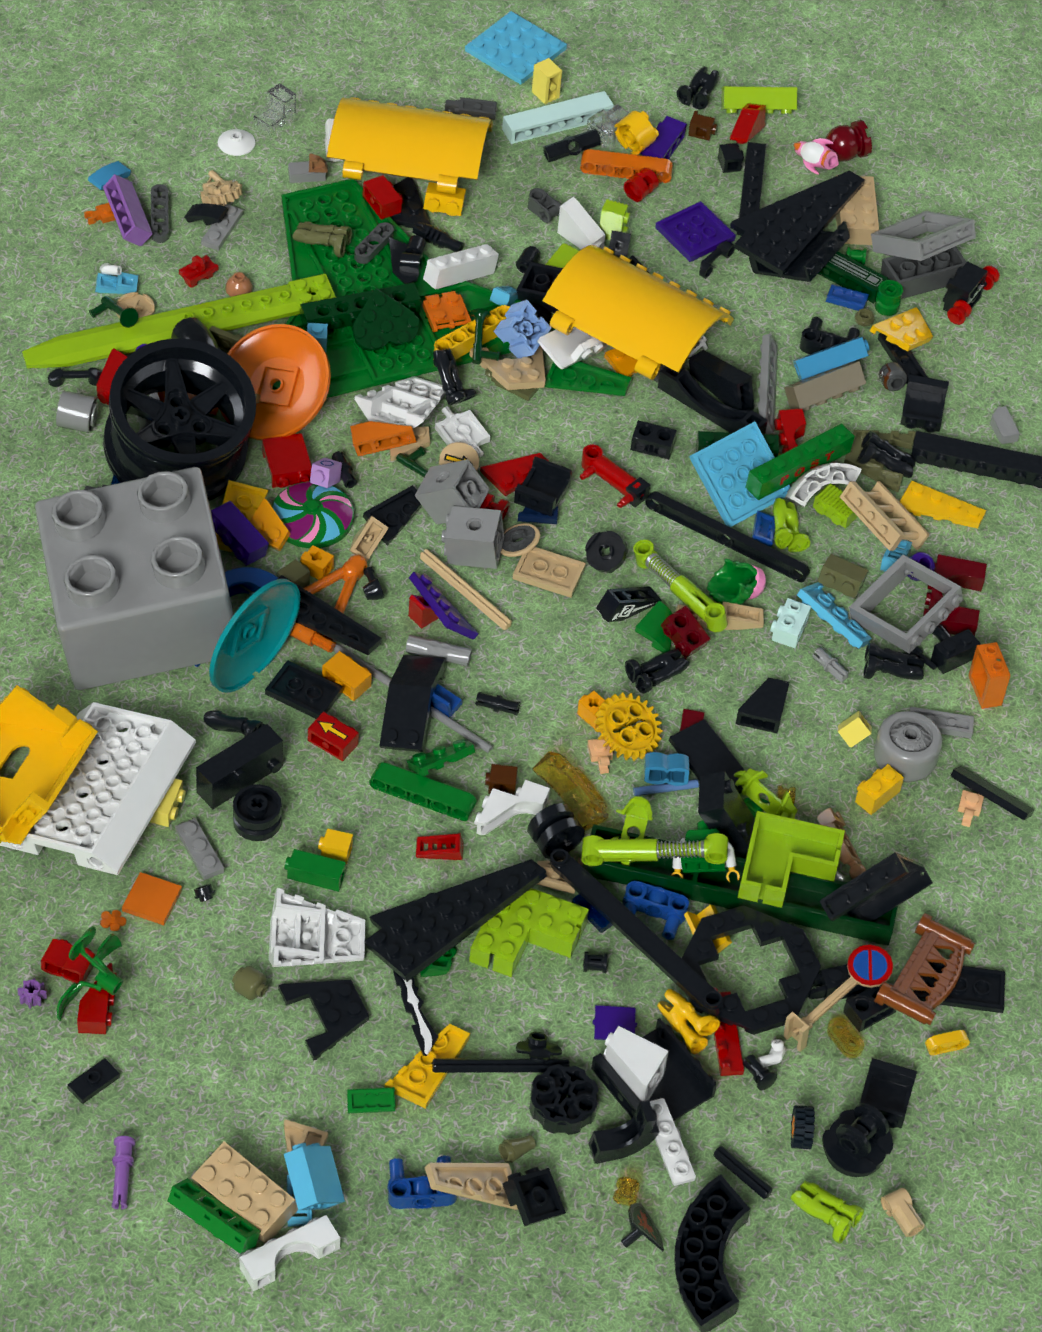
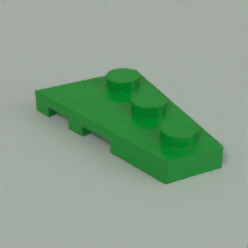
[406,739,476,777]

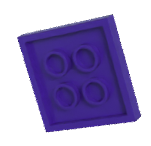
[655,201,736,262]

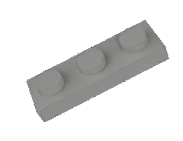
[201,204,243,251]
[909,707,974,738]
[175,818,224,880]

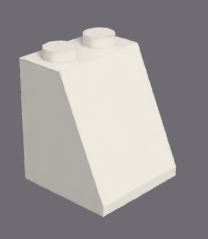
[603,1026,669,1101]

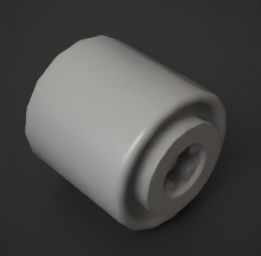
[56,391,99,433]

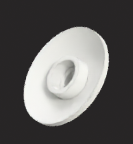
[218,129,255,156]

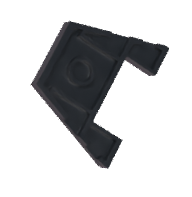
[278,979,369,1061]

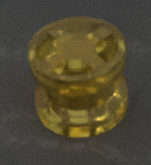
[776,785,796,804]
[613,1177,640,1206]

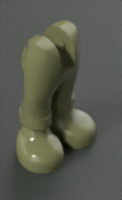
[293,221,352,258]

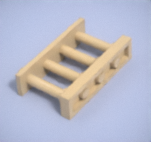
[840,481,930,551]

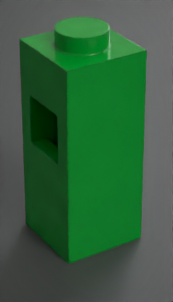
[284,849,346,892]

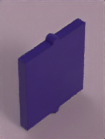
[592,1005,637,1040]

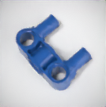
[622,881,689,940]
[387,1156,457,1209]

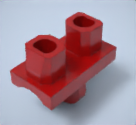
[179,255,219,288]

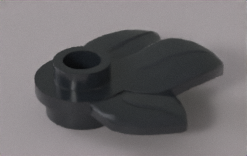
[516,1032,562,1063]

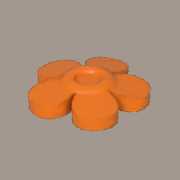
[100,910,126,931]

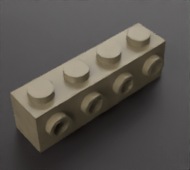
[784,361,866,412]

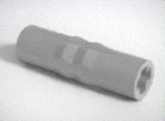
[406,635,472,667]

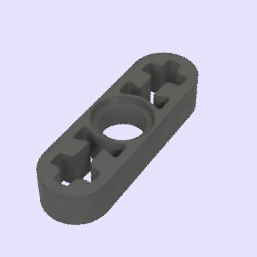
[354,222,394,264]

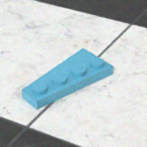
[797,582,872,649]

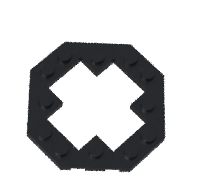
[682,905,821,1035]

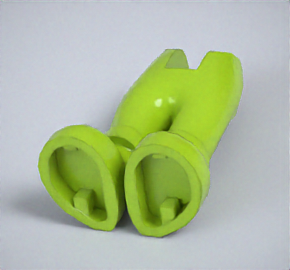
[772,498,810,552]
[791,1181,864,1244]

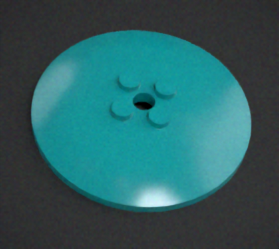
[209,579,300,693]

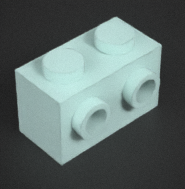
[770,598,811,648]

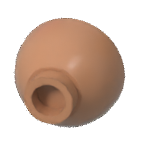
[225,272,253,297]

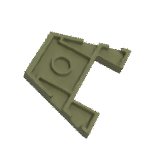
[844,430,916,492]

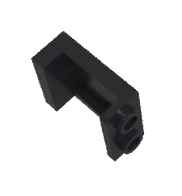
[900,375,949,432]
[514,457,572,517]
[859,1058,917,1129]

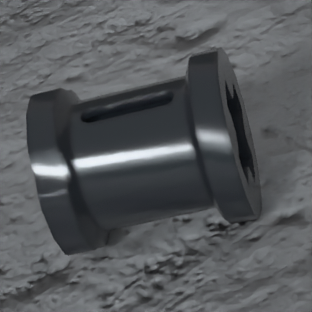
[583,952,608,974]

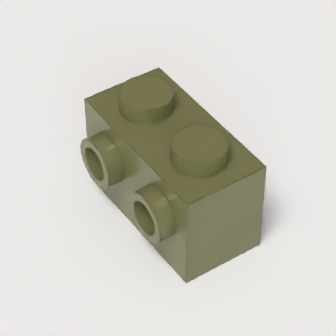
[817,554,869,598]

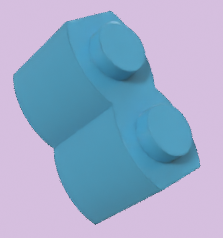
[644,752,689,786]

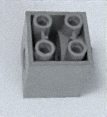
[415,460,489,524]
[442,506,505,569]

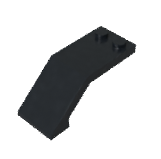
[379,655,446,752]

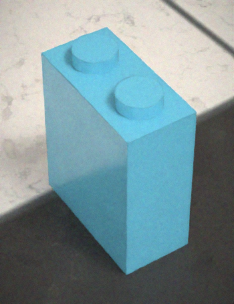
[284,1143,345,1210]

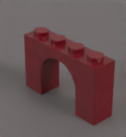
[923,554,987,636]

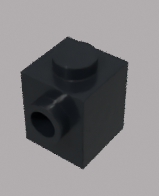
[718,143,744,173]
[609,230,632,258]

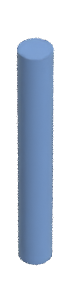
[633,779,699,796]

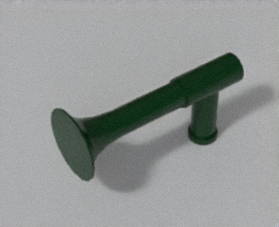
[89,296,139,328]
[470,308,500,364]
[396,447,428,477]

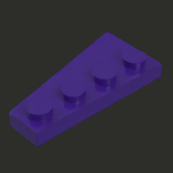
[409,572,479,640]

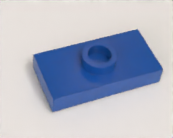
[826,284,869,311]
[752,511,775,547]

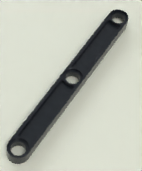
[645,491,810,583]

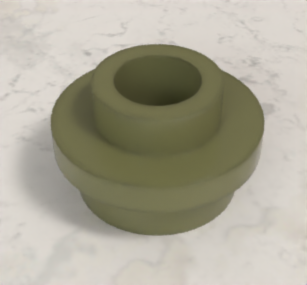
[855,308,874,326]

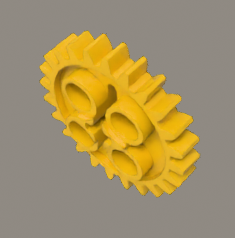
[594,692,663,761]

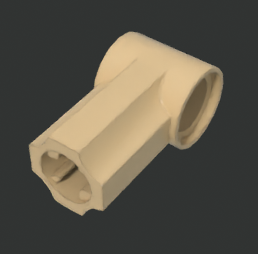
[881,1188,925,1237]

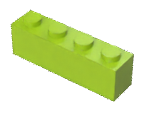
[721,86,797,114]

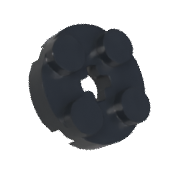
[585,531,628,573]

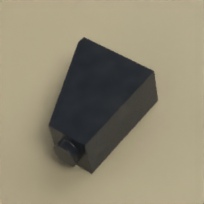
[736,677,789,734]

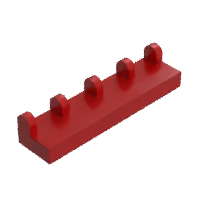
[713,988,744,1076]

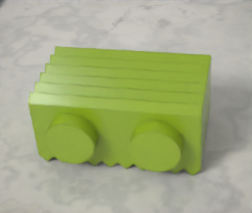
[599,199,630,240]
[813,483,858,529]

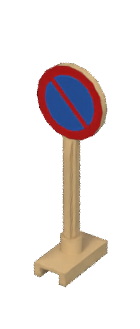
[784,944,893,1052]

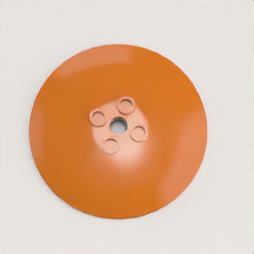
[220,324,331,440]

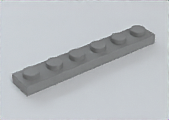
[757,334,778,434]

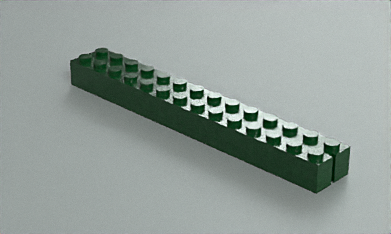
[583,824,898,946]

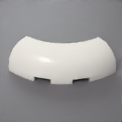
[785,463,862,507]

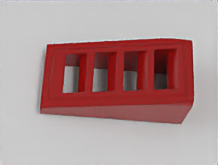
[416,833,464,860]

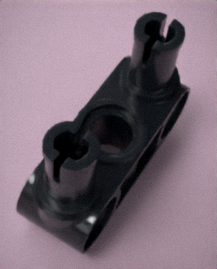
[799,317,860,354]

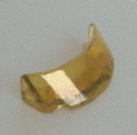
[532,751,609,831]

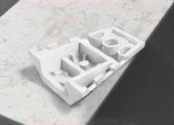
[355,376,446,429]
[269,888,365,967]

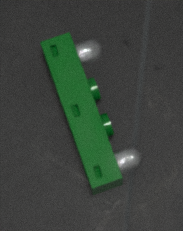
[167,1178,261,1259]

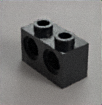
[630,420,677,460]
[843,985,897,1032]

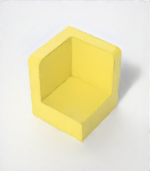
[838,711,872,747]

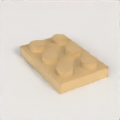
[512,547,586,598]

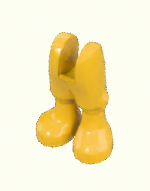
[657,989,720,1054]

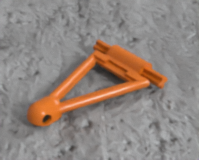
[289,555,367,653]

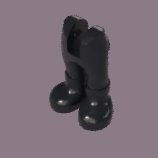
[677,66,719,110]
[433,348,477,406]
[857,431,916,478]
[863,643,925,680]
[625,648,690,694]
[203,710,265,737]

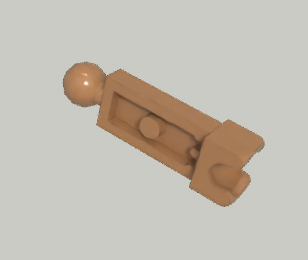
[817,807,866,879]

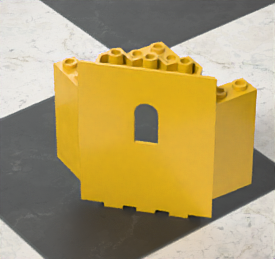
[0,685,98,845]

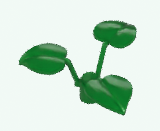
[57,926,123,1021]

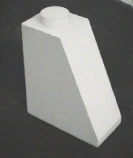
[557,197,605,250]

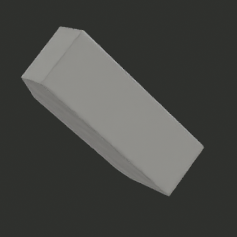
[288,161,326,183]
[990,406,1020,444]

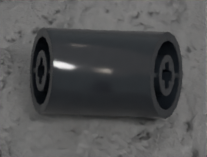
[171,317,220,349]

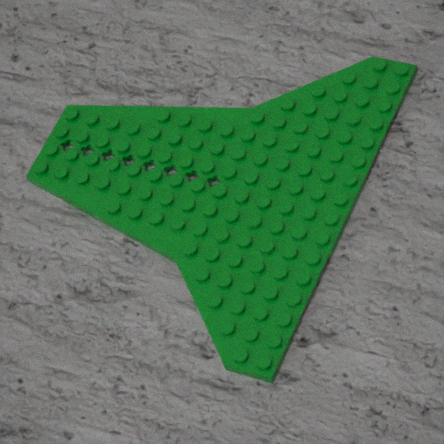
[273,179,555,398]

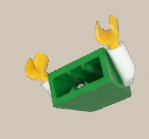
[670,820,740,882]

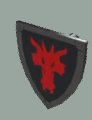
[621,1203,664,1251]

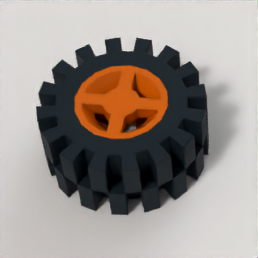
[791,1105,815,1149]

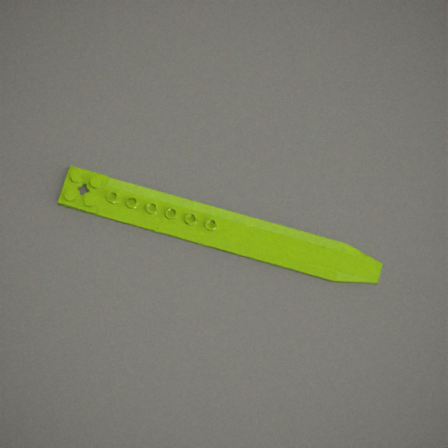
[22,274,336,368]

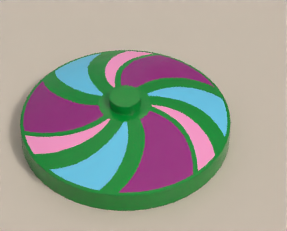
[272,481,354,549]

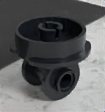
[822,1103,893,1177]

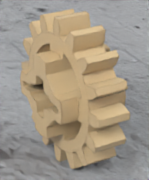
[200,180,242,206]

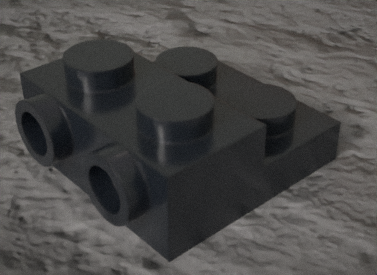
[502,1167,566,1227]

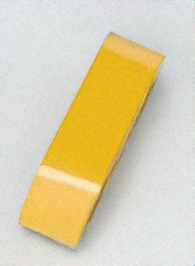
[925,1030,970,1056]

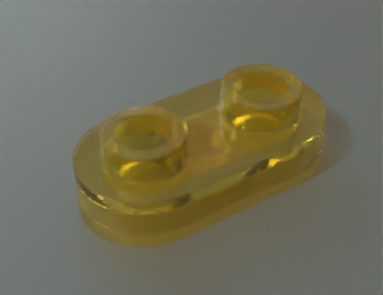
[827,1017,864,1059]

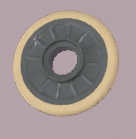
[501,523,540,557]

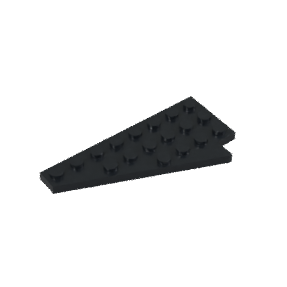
[730,170,865,276]
[364,859,547,982]

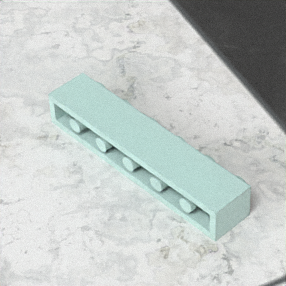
[502,91,614,144]

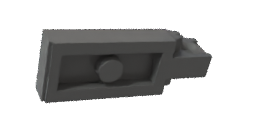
[445,97,497,120]

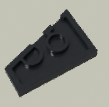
[363,485,422,546]

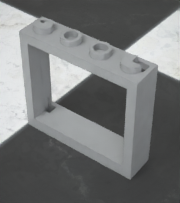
[871,211,976,261]
[849,555,963,653]

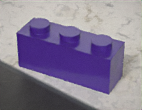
[640,116,687,159]
[211,501,269,566]

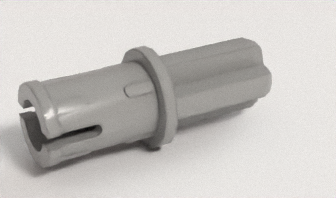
[812,647,848,682]

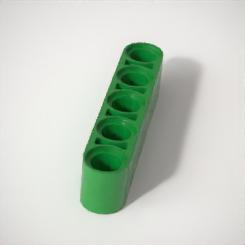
[369,762,477,821]

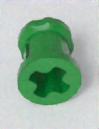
[846,246,867,265]

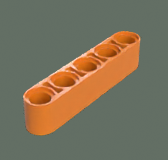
[580,149,673,183]

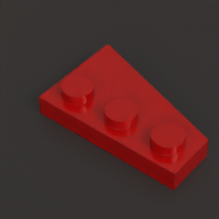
[480,453,550,496]

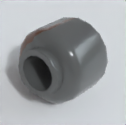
[879,362,907,391]

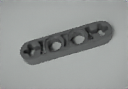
[151,184,169,243]

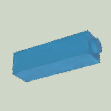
[793,337,870,380]

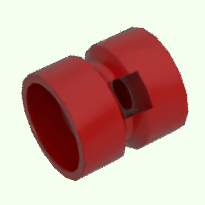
[623,168,659,202]

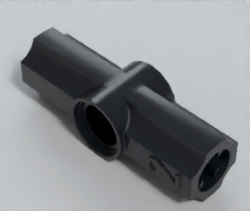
[543,129,601,162]

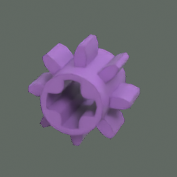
[17,978,47,1009]

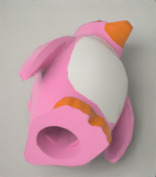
[794,138,839,175]

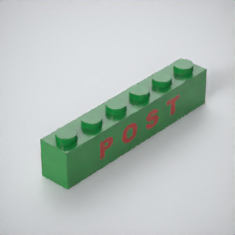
[745,423,855,500]

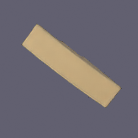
[676,602,764,630]

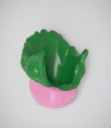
[707,558,766,605]

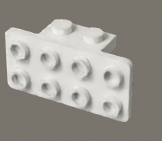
[538,327,609,369]

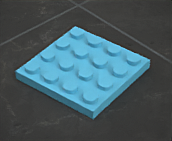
[465,11,567,85]
[689,422,790,527]

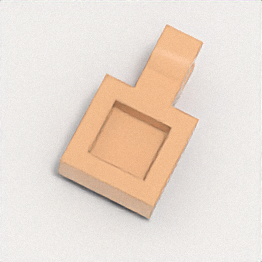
[587,739,613,774]
[958,790,984,827]

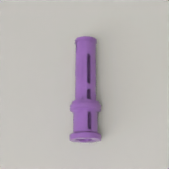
[112,1136,135,1209]

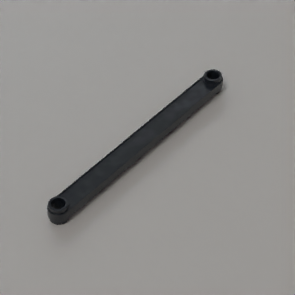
[550,849,724,1016]

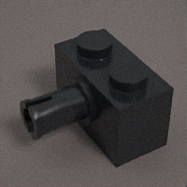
[931,624,981,674]

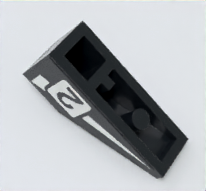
[596,586,662,622]

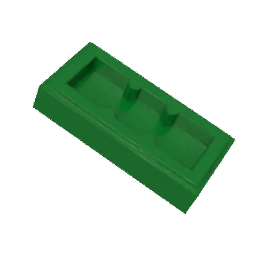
[347,1087,396,1114]

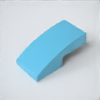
[95,272,138,294]

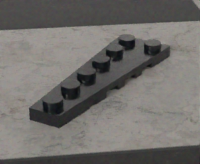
[276,575,382,655]

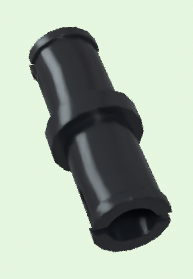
[332,451,357,488]
[475,692,521,716]

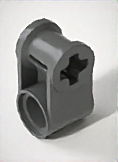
[528,188,561,223]

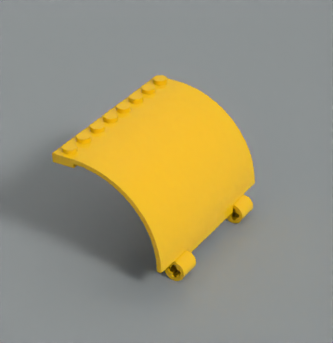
[327,97,493,194]
[542,245,734,380]

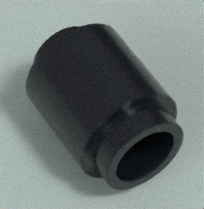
[516,246,541,273]

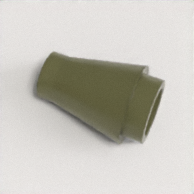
[499,1135,536,1162]

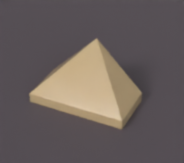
[349,516,388,561]

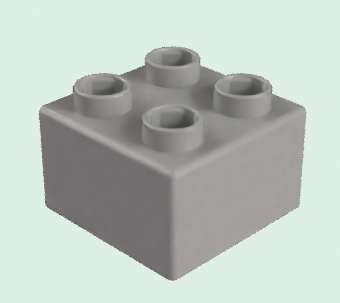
[35,467,234,690]

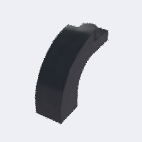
[588,1100,659,1164]

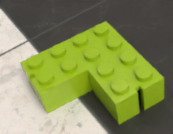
[738,811,845,908]
[469,888,589,977]

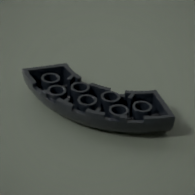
[674,1174,751,1332]

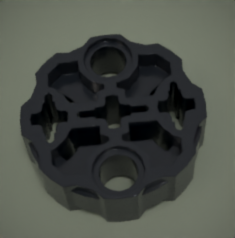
[529,1064,599,1135]

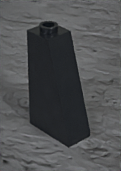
[689,350,754,410]

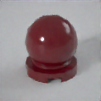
[826,120,872,162]

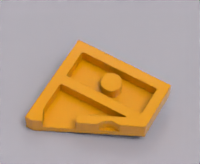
[250,498,290,551]

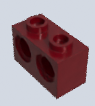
[660,606,711,658]

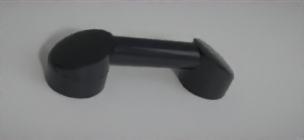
[699,241,735,279]
[48,368,102,387]

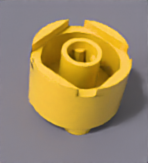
[614,111,659,155]

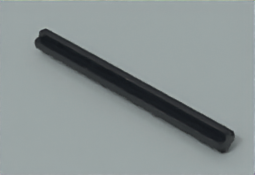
[432,1058,570,1073]

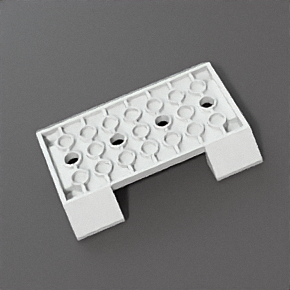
[0,702,196,875]

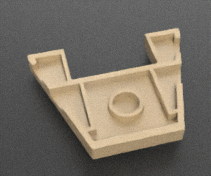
[469,346,546,390]

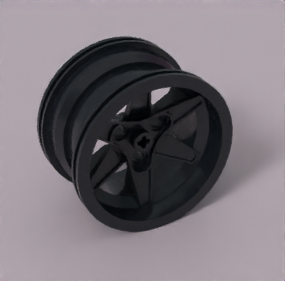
[103,339,256,501]

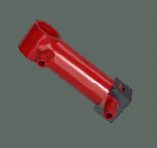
[580,444,650,508]

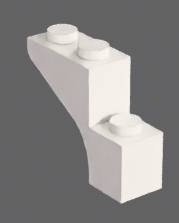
[474,780,550,835]

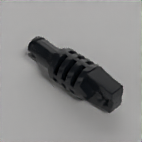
[412,222,464,252]

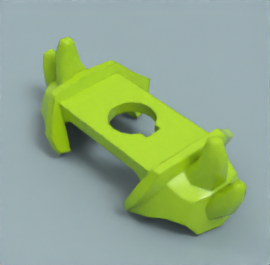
[734,768,798,819]
[612,796,654,866]

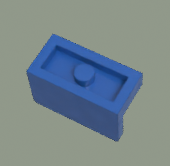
[431,683,463,717]

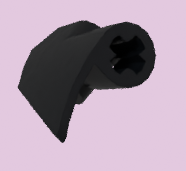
[389,235,426,284]

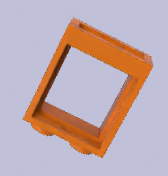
[968,642,1011,709]

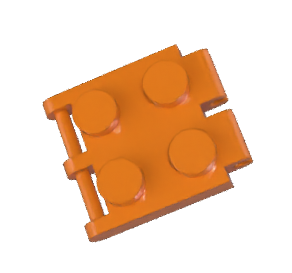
[423,291,471,332]

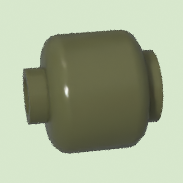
[232,966,268,1000]

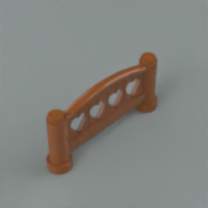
[874,913,976,1025]

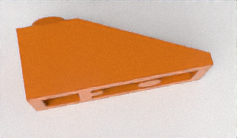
[350,421,417,456]

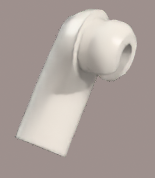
[100,263,122,275]
[757,1039,786,1067]

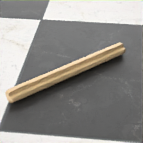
[420,549,512,630]

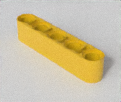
[433,305,510,360]

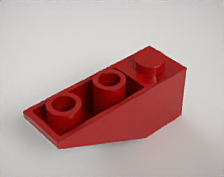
[730,103,766,144]
[77,963,117,1034]

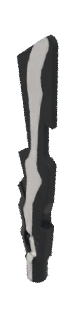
[393,970,438,1056]

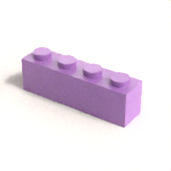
[103,174,153,246]

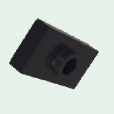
[67,1058,120,1104]

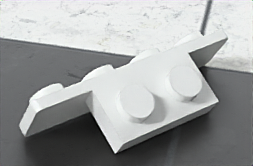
[650,1098,696,1186]

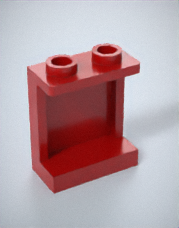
[262,433,312,488]

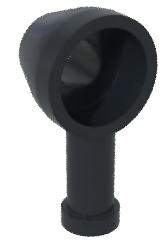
[363,567,384,600]

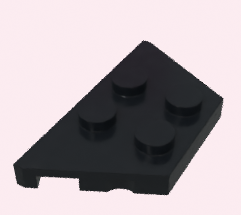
[390,177,431,228]

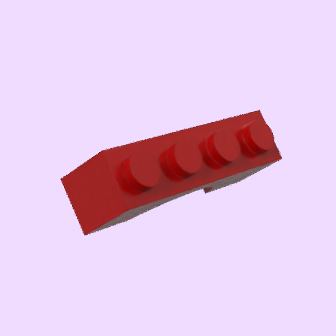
[774,409,806,483]

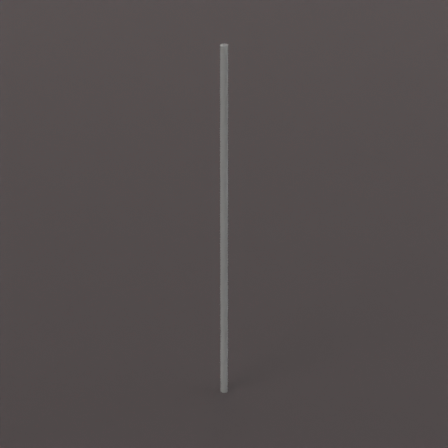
[224,568,493,753]

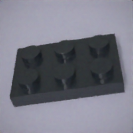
[265,660,343,719]

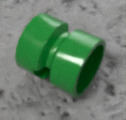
[875,280,903,316]

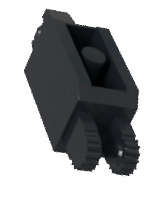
[808,964,867,1000]

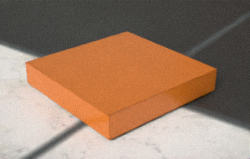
[122,872,182,925]

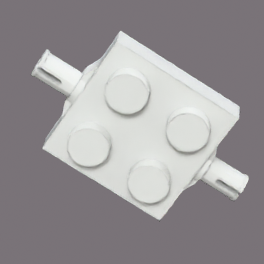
[435,406,490,457]

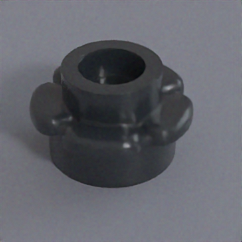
[194,884,216,902]

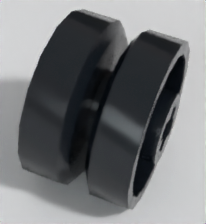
[233,784,282,841]
[527,803,585,859]

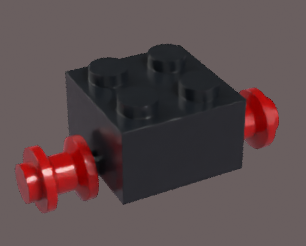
[943,261,1000,325]

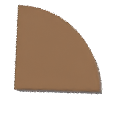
[309,154,328,173]

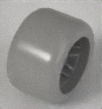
[874,711,942,782]

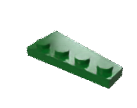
[544,362,632,396]

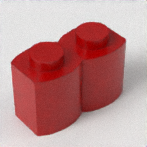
[41,939,95,983]

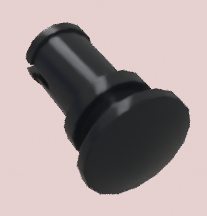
[743,1054,777,1091]

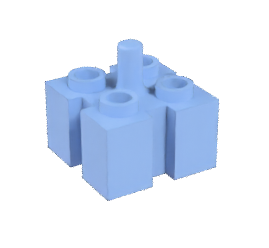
[494,300,551,359]

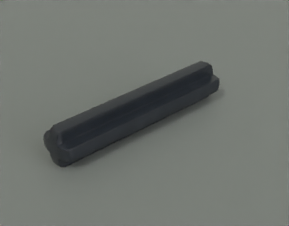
[714,1146,773,1199]

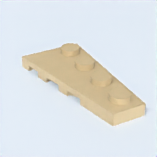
[425,1163,518,1210]

